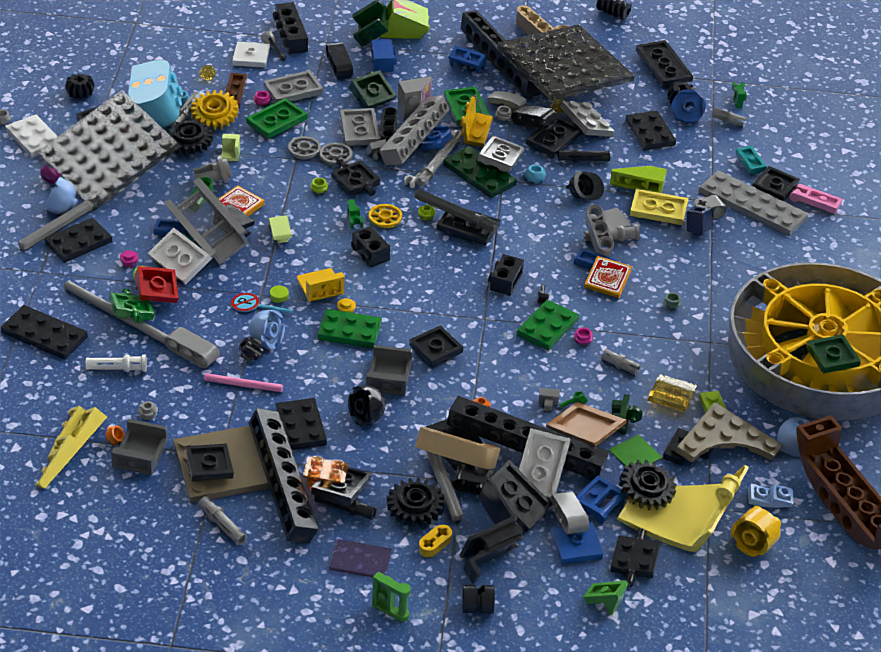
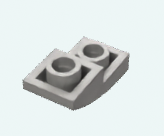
[487,91,527,111]

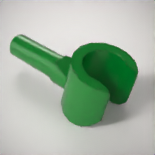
[559,391,588,408]

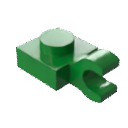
[731,82,747,108]
[347,199,364,229]

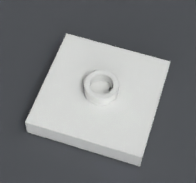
[233,42,270,68]

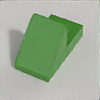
[583,581,628,615]

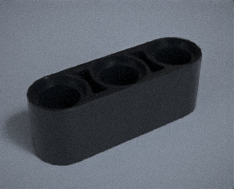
[326,43,353,78]
[511,104,558,130]
[380,107,397,142]
[452,464,497,495]

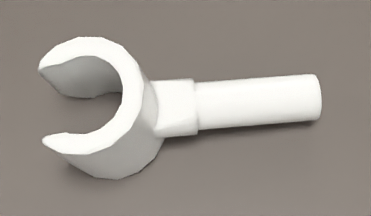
[404,172,420,188]

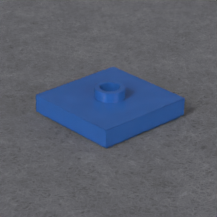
[551,522,603,564]

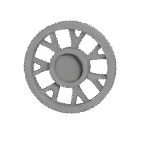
[288,136,321,159]
[320,143,352,166]

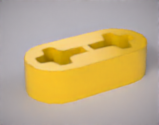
[419,525,452,558]

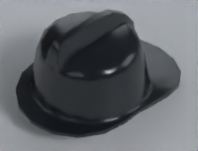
[566,171,604,200]

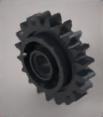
[164,120,213,155]
[619,459,677,510]
[387,478,445,527]

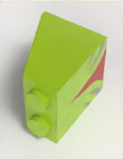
[380,0,430,39]

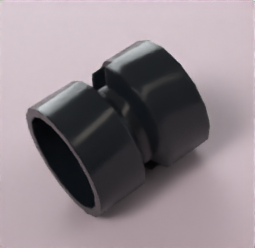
[462,584,495,614]

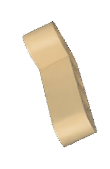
[516,5,572,51]
[415,427,501,469]

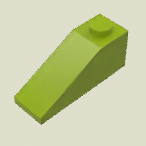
[610,166,667,193]

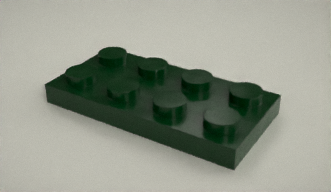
[443,146,517,199]

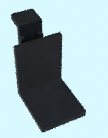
[459,478,523,584]

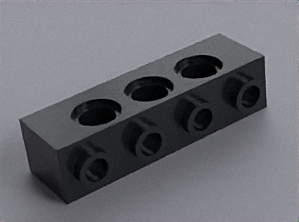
[273,2,308,54]

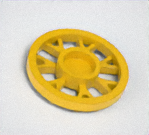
[368,204,402,228]

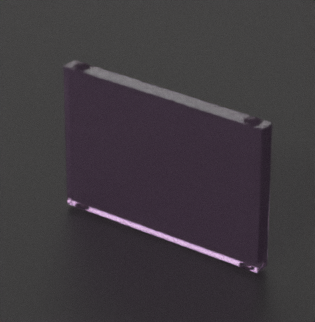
[329,539,392,578]

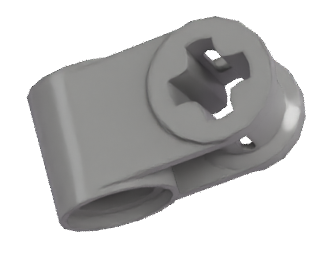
[694,195,727,219]

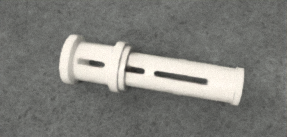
[86,354,147,372]

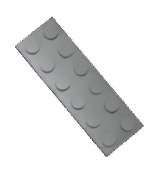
[699,170,809,236]

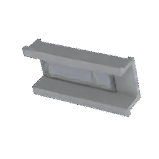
[164,177,249,265]

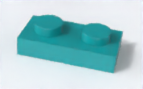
[736,146,767,174]

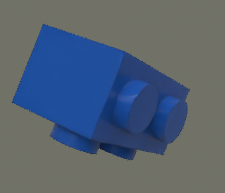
[371,39,397,73]

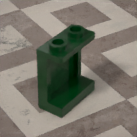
[353,0,388,47]

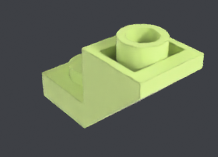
[268,215,292,243]

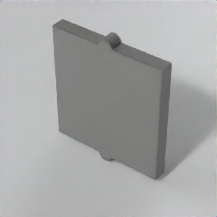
[590,207,631,229]

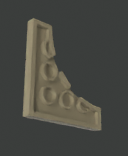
[675,402,783,462]

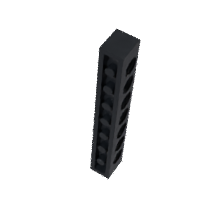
[460,10,542,98]
[447,396,609,479]
[248,408,318,544]

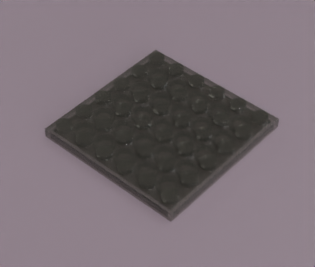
[497,25,635,101]
[38,90,179,211]

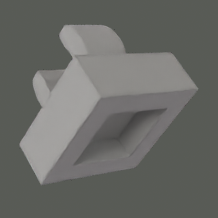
[366,139,386,161]
[538,388,560,412]

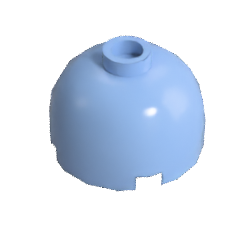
[44,177,78,214]
[248,310,285,349]
[777,417,810,457]

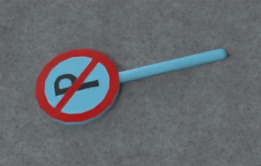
[231,293,293,313]

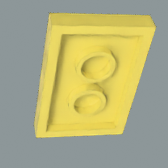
[630,189,689,225]

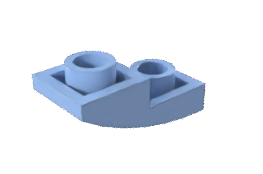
[748,484,793,508]

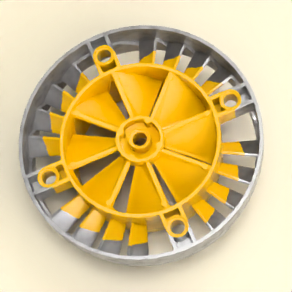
[728,262,881,420]

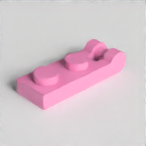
[789,184,843,214]

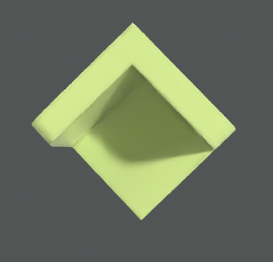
[222,134,241,161]

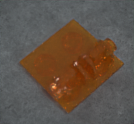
[303,456,349,489]

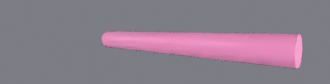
[204,373,283,393]

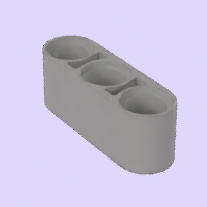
[584,204,614,257]
[164,327,220,368]
[550,491,589,534]

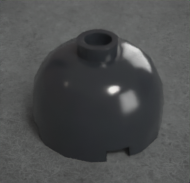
[348,385,386,426]

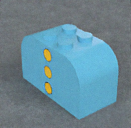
[126,60,183,133]

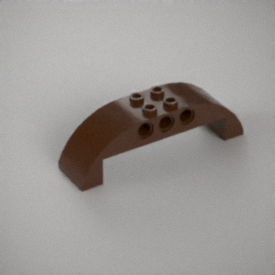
[796,415,881,549]

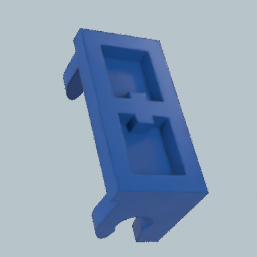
[448,45,486,74]

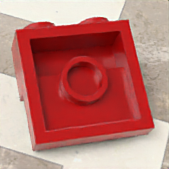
[135,266,179,303]

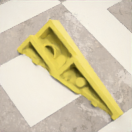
[35,406,107,489]

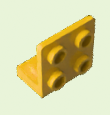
[461,97,493,147]
[297,268,345,302]

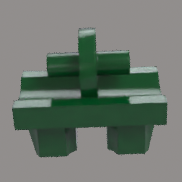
[612,394,643,434]

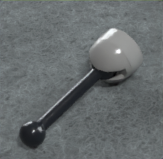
[261,31,286,61]

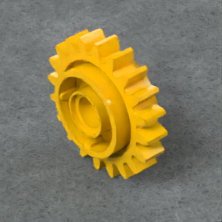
[191,90,239,130]

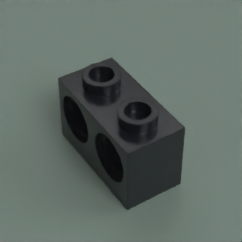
[351,226,390,267]
[488,254,524,296]

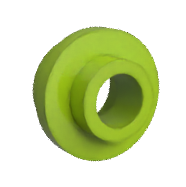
[310,178,328,194]
[418,205,436,221]

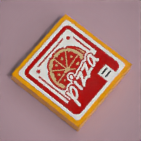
[219,185,265,216]
[584,256,632,298]

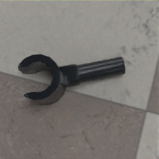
[537,284,549,303]

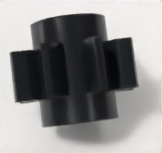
[239,336,263,362]

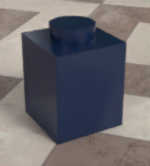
[687,206,711,235]

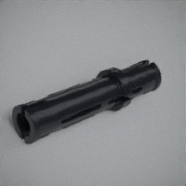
[557,149,610,162]
[314,496,377,520]

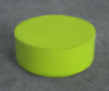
[270,285,289,303]

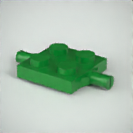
[109,288,155,323]

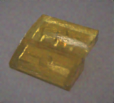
[648,374,697,412]

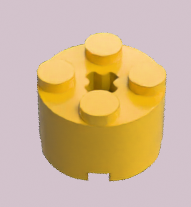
[731,506,781,557]

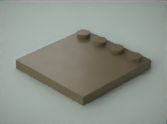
[173,426,269,503]

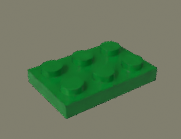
[444,86,489,125]
[246,98,308,139]
[517,299,579,351]
[318,309,382,348]

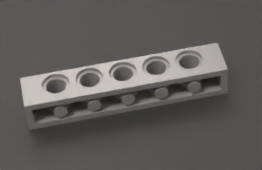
[379,96,449,166]

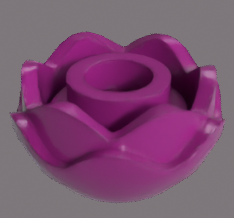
[40,165,62,184]

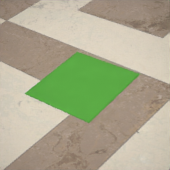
[609,435,663,466]

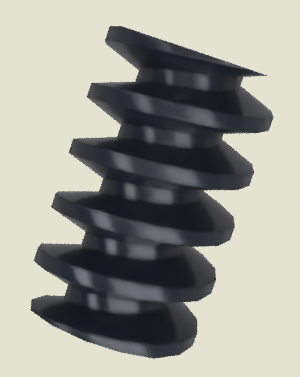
[596,0,632,20]

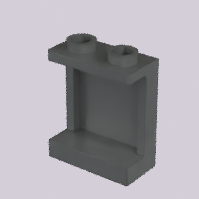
[366,345,413,396]
[111,419,168,475]

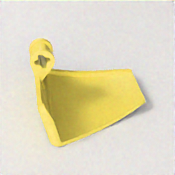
[617,465,749,552]

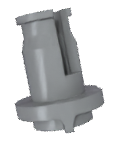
[193,155,232,183]

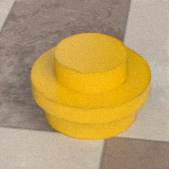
[337,298,356,313]

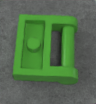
[372,572,411,622]

